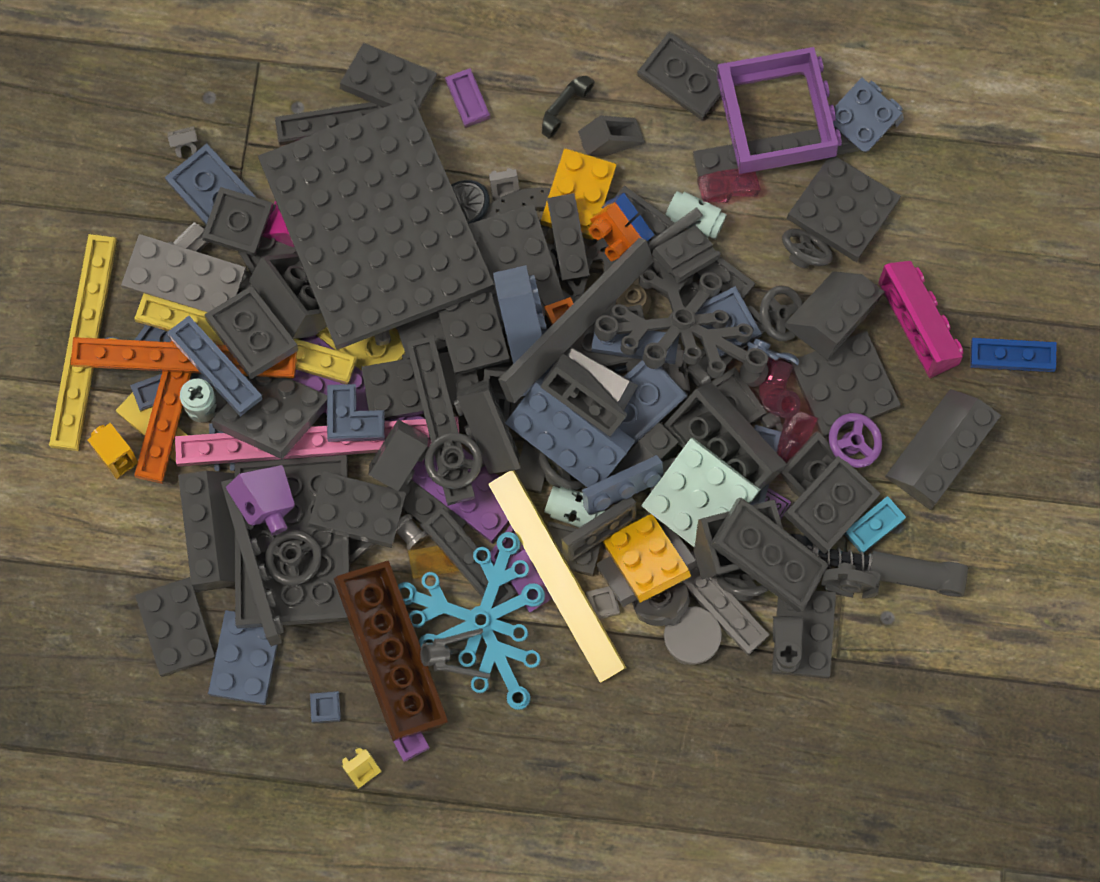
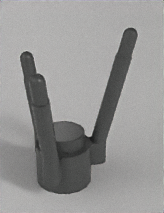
[420,628,490,679]

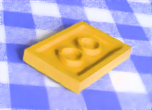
[540,148,617,240]
[603,514,691,603]

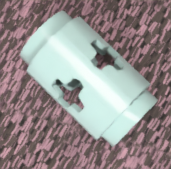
[665,191,727,239]
[180,379,217,422]
[544,486,605,528]

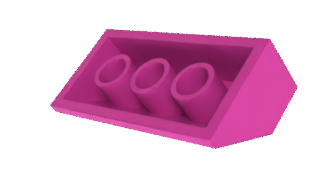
[878,261,964,379]

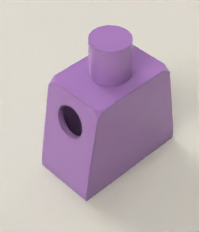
[226,465,294,535]

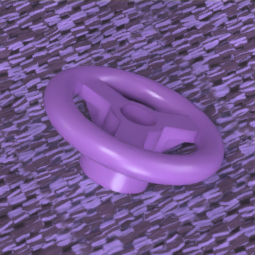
[829,413,882,468]

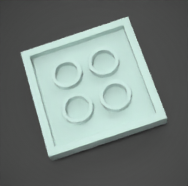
[641,438,761,547]

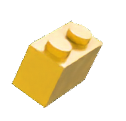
[88,423,138,480]

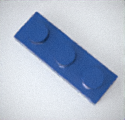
[970,338,1057,372]

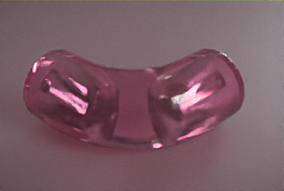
[759,357,800,419]

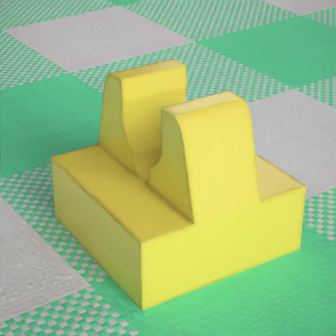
[342,748,382,789]

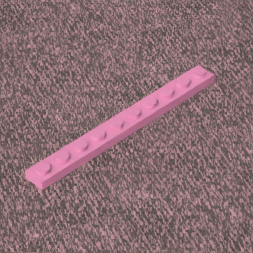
[175,417,459,467]

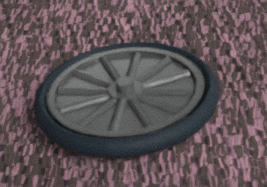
[451,180,490,224]

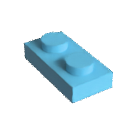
[844,496,906,554]

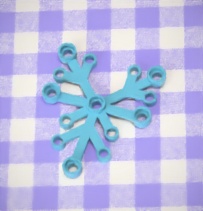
[398,532,545,710]

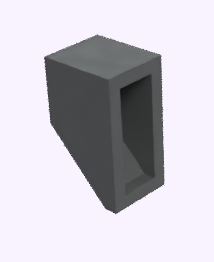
[578,116,645,157]

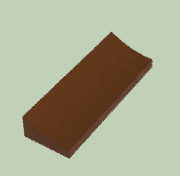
[334,560,448,741]

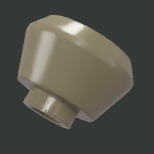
[615,283,651,316]

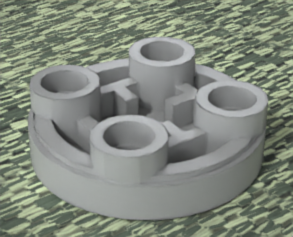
[664,606,722,665]

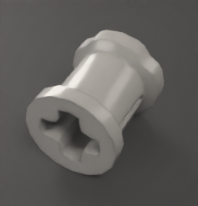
[396,513,428,551]

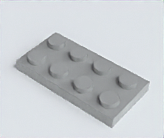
[121,234,246,312]

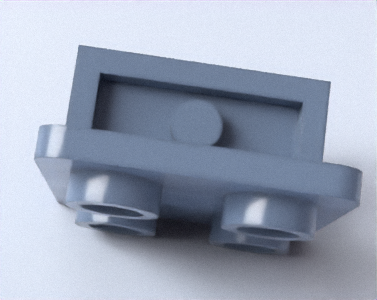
[833,78,904,152]

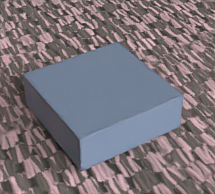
[310,691,341,724]

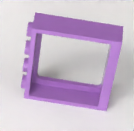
[717,47,842,174]

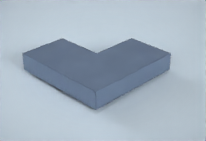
[327,384,385,442]

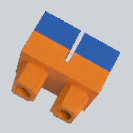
[588,193,654,261]

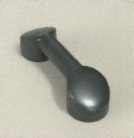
[542,75,595,139]

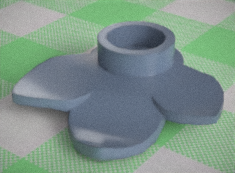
[747,338,799,365]

